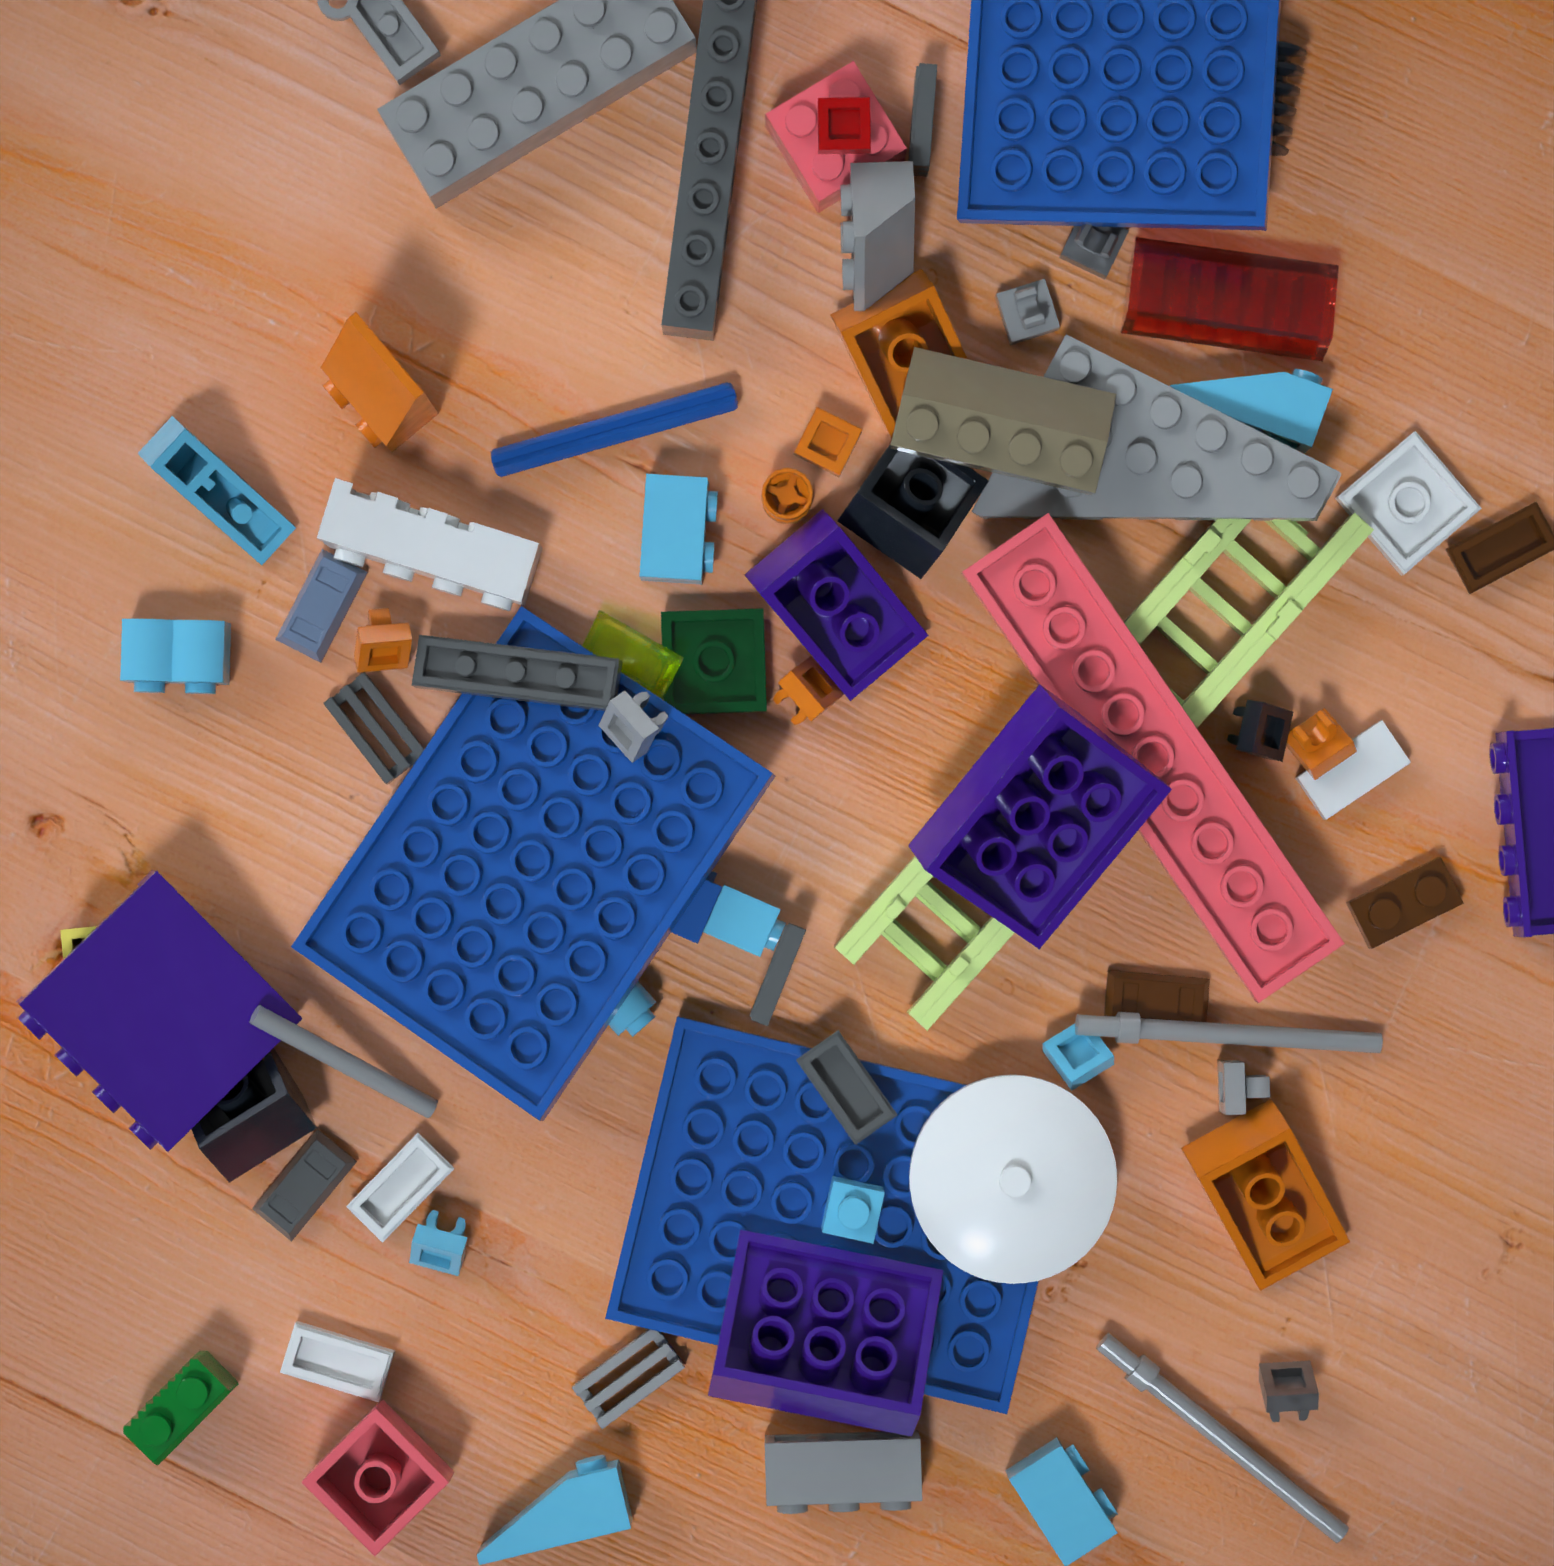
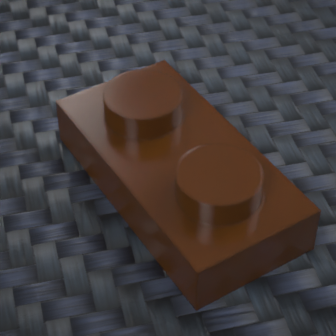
[1346,857,1464,949]

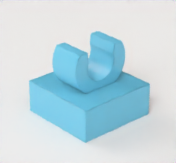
[409,1210,468,1276]

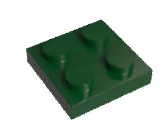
[661,608,767,715]

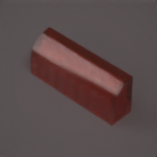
[1121,237,1339,362]

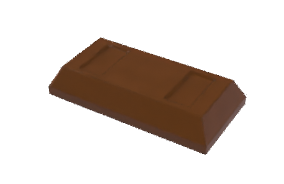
[1445,502,1554,594]
[1104,970,1210,1022]

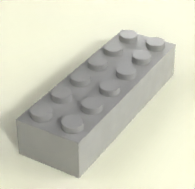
[377,0,697,209]

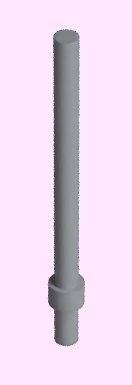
[1075,1012,1383,1053]
[1096,1333,1349,1543]

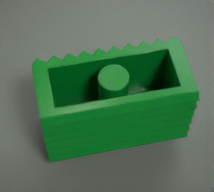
[123,1351,239,1466]

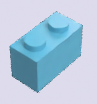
[639,474,718,585]
[1005,1437,1118,1566]

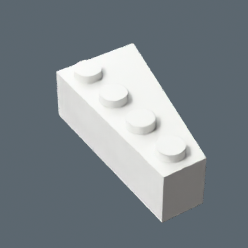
[317,478,542,611]

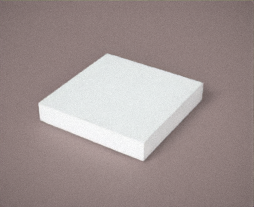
[1335,431,1482,576]

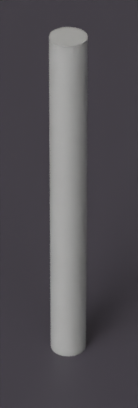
[249,1005,438,1118]

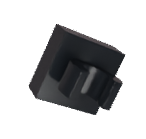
[1227,700,1294,762]

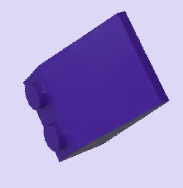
[744,509,929,701]

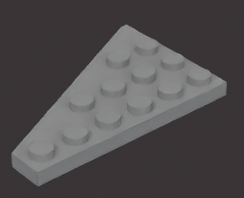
[972,334,1341,521]

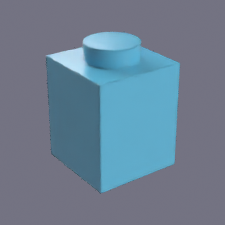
[703,885,786,957]
[821,1176,885,1244]

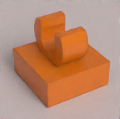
[354,608,412,673]
[773,656,844,725]
[1286,708,1357,780]

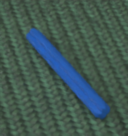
[491,382,738,477]

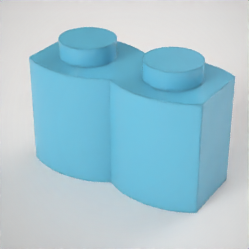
[120,619,231,694]

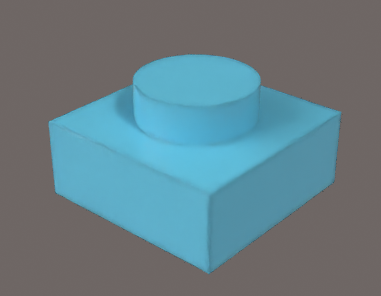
[1042,1024,1114,1091]

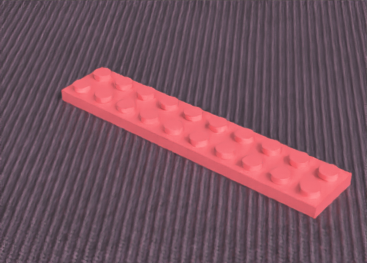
[961,513,1345,1003]

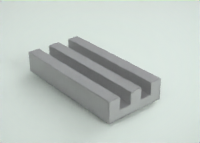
[572,1329,685,1429]

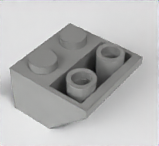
[840,161,915,311]

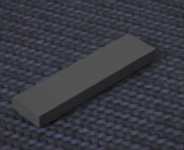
[412,635,623,711]

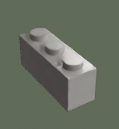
[765,1430,922,1514]

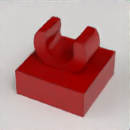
[817,97,871,154]

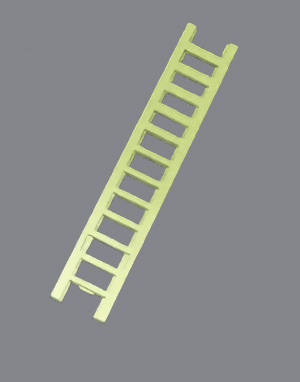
[834,513,1374,1031]

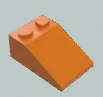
[830,269,968,440]
[320,312,439,452]
[1181,1099,1350,1291]

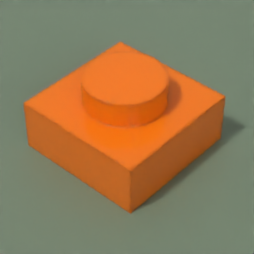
[794,407,863,477]

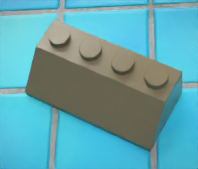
[891,347,1117,496]

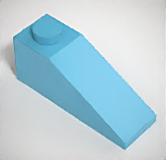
[1170,369,1333,453]
[138,416,296,565]
[477,1455,633,1565]

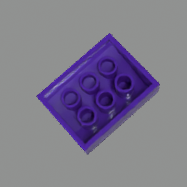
[908,684,1172,950]
[708,1230,943,1437]

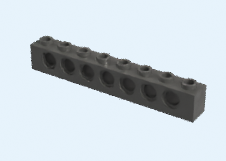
[661,0,757,341]

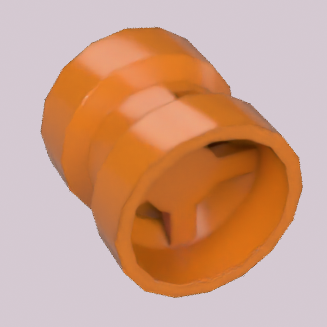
[761,468,813,524]

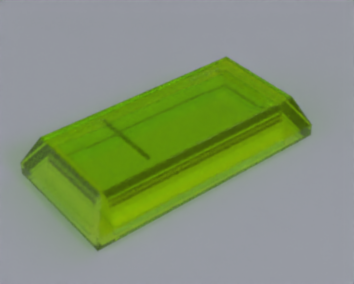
[581,610,684,700]

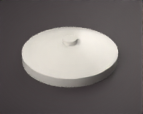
[909,1075,1117,1284]

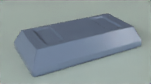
[275,549,368,663]

